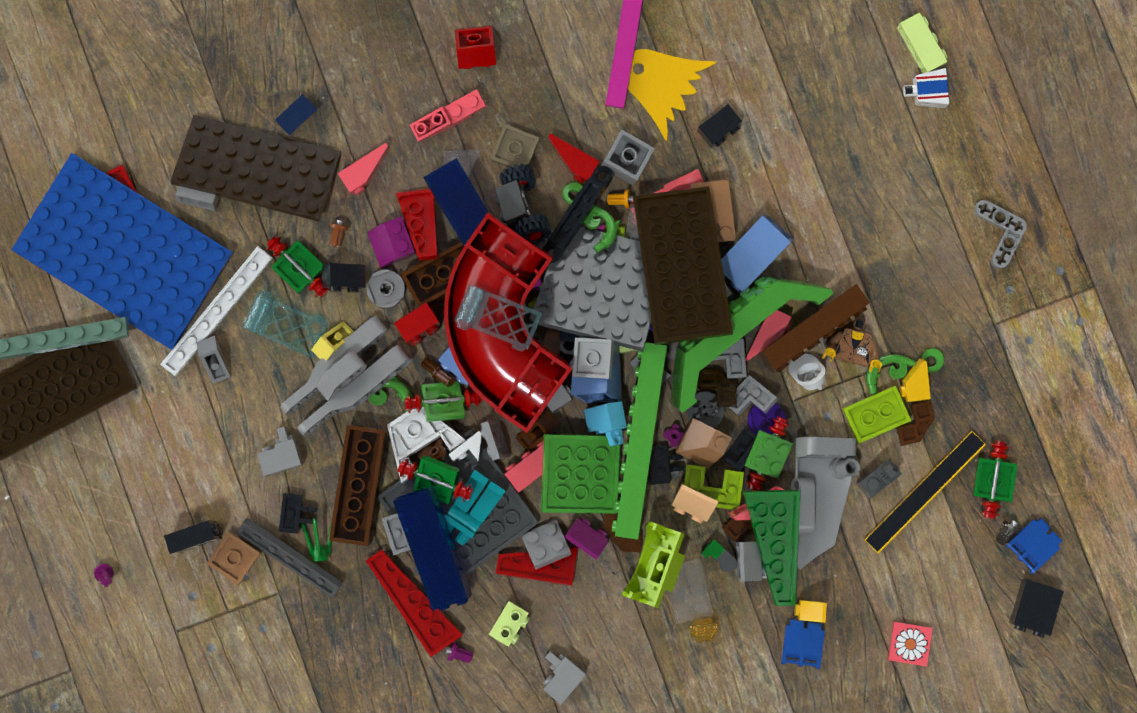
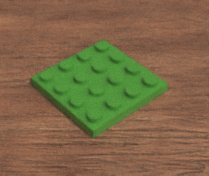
[541,434,620,513]

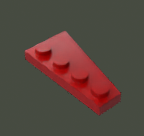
[396,188,438,261]
[495,547,578,586]

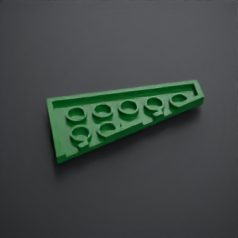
[743,490,801,606]

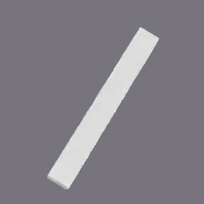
[160,246,273,377]

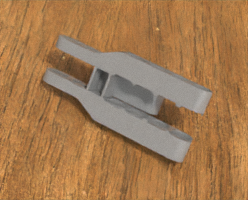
[280,316,412,437]

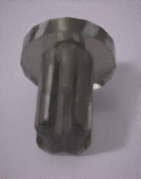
[995,519,1020,546]

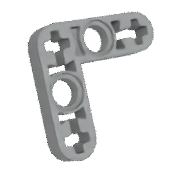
[973,200,1027,269]

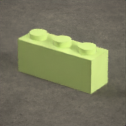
[897,13,948,73]

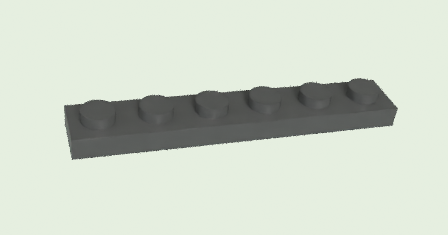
[237,518,343,598]

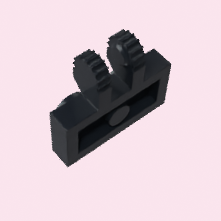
[649,445,685,485]
[279,493,317,534]

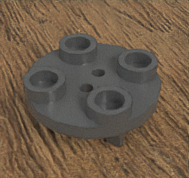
[686,392,724,428]

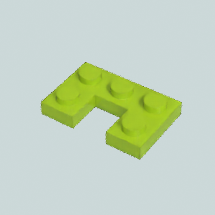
[684,465,744,510]

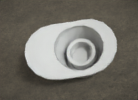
[788,354,826,391]

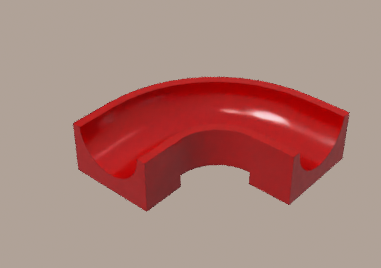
[444,212,572,433]

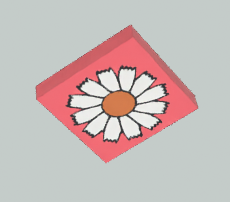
[888,622,933,667]

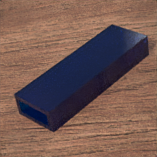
[423,158,488,247]
[393,485,472,611]

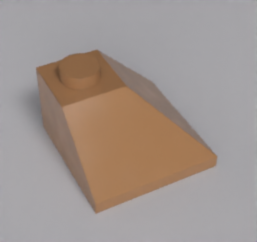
[675,417,732,468]

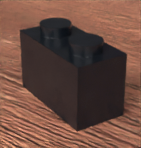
[697,104,742,148]
[322,263,366,293]

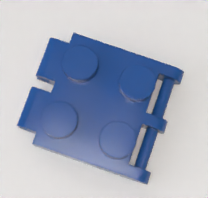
[1005,518,1063,574]
[781,619,825,669]

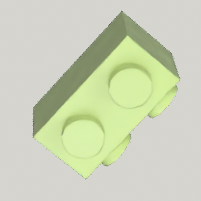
[489,601,530,647]

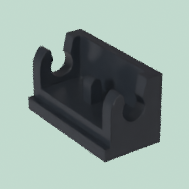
[722,428,757,472]

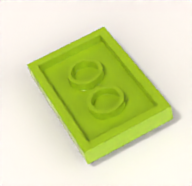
[842,385,911,444]

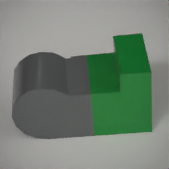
[700,539,737,572]

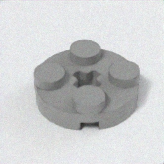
[366,270,405,308]

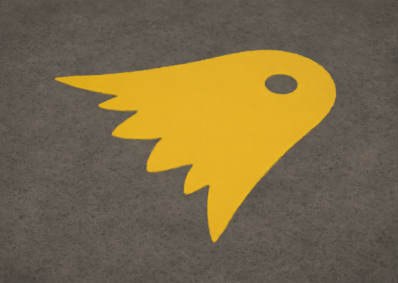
[627,49,717,141]

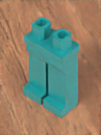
[440,470,506,546]

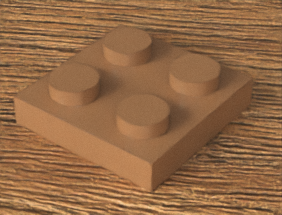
[206,531,261,585]

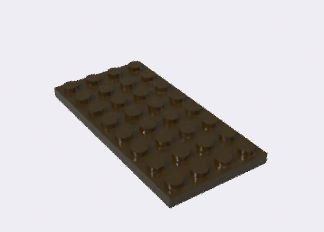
[170,115,341,222]
[633,186,733,345]
[0,320,138,461]

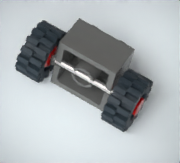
[495,164,552,244]

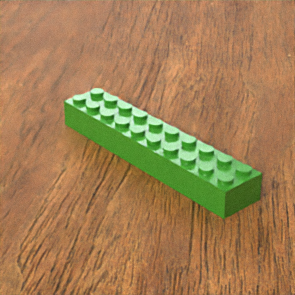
[612,342,667,540]

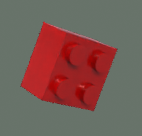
[394,302,441,346]

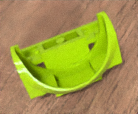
[621,521,686,608]

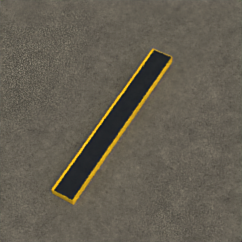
[864,431,986,554]

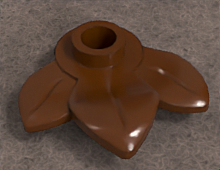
[417,438,447,469]

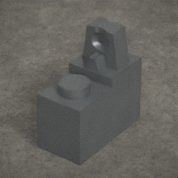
[856,459,902,499]

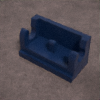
[275,94,317,136]

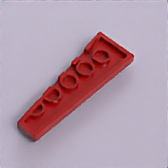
[366,550,463,657]

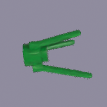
[301,518,332,562]

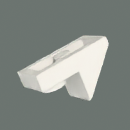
[449,431,482,462]

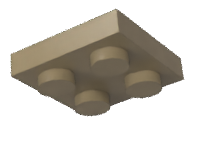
[490,124,540,167]

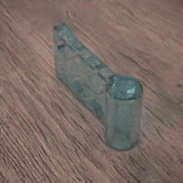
[454,284,542,352]
[242,290,328,358]

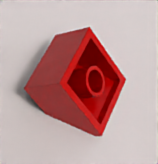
[455,26,496,69]

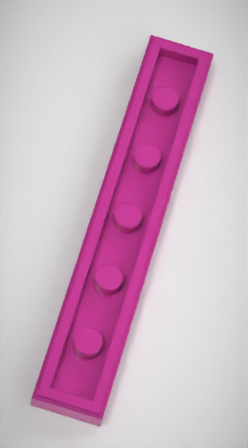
[605,0,643,109]

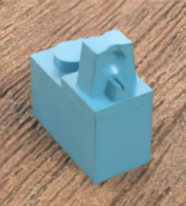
[584,401,627,446]

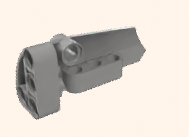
[791,437,860,570]

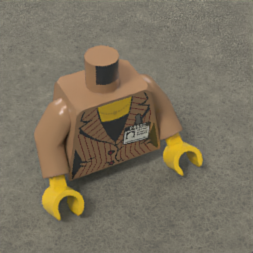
[822,320,882,373]

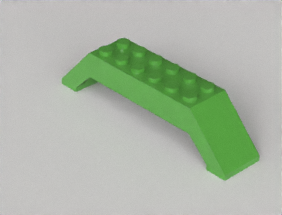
[670,276,834,413]

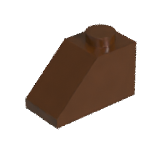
[516,410,561,452]

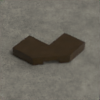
[698,369,736,407]

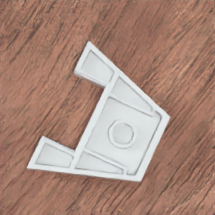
[387,407,466,484]

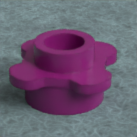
[663,424,684,447]

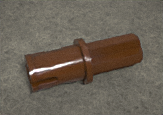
[421,358,456,388]

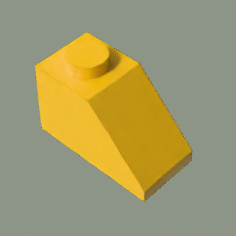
[900,358,931,402]
[794,600,827,623]

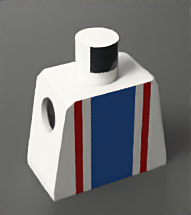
[903,68,949,108]

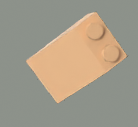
[671,484,718,524]

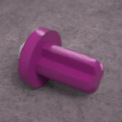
[94,563,114,587]
[445,642,473,663]

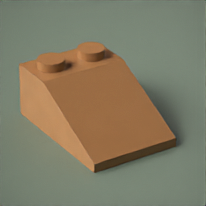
[690,179,735,242]

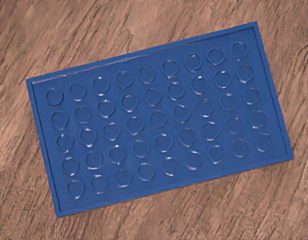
[11,153,233,350]

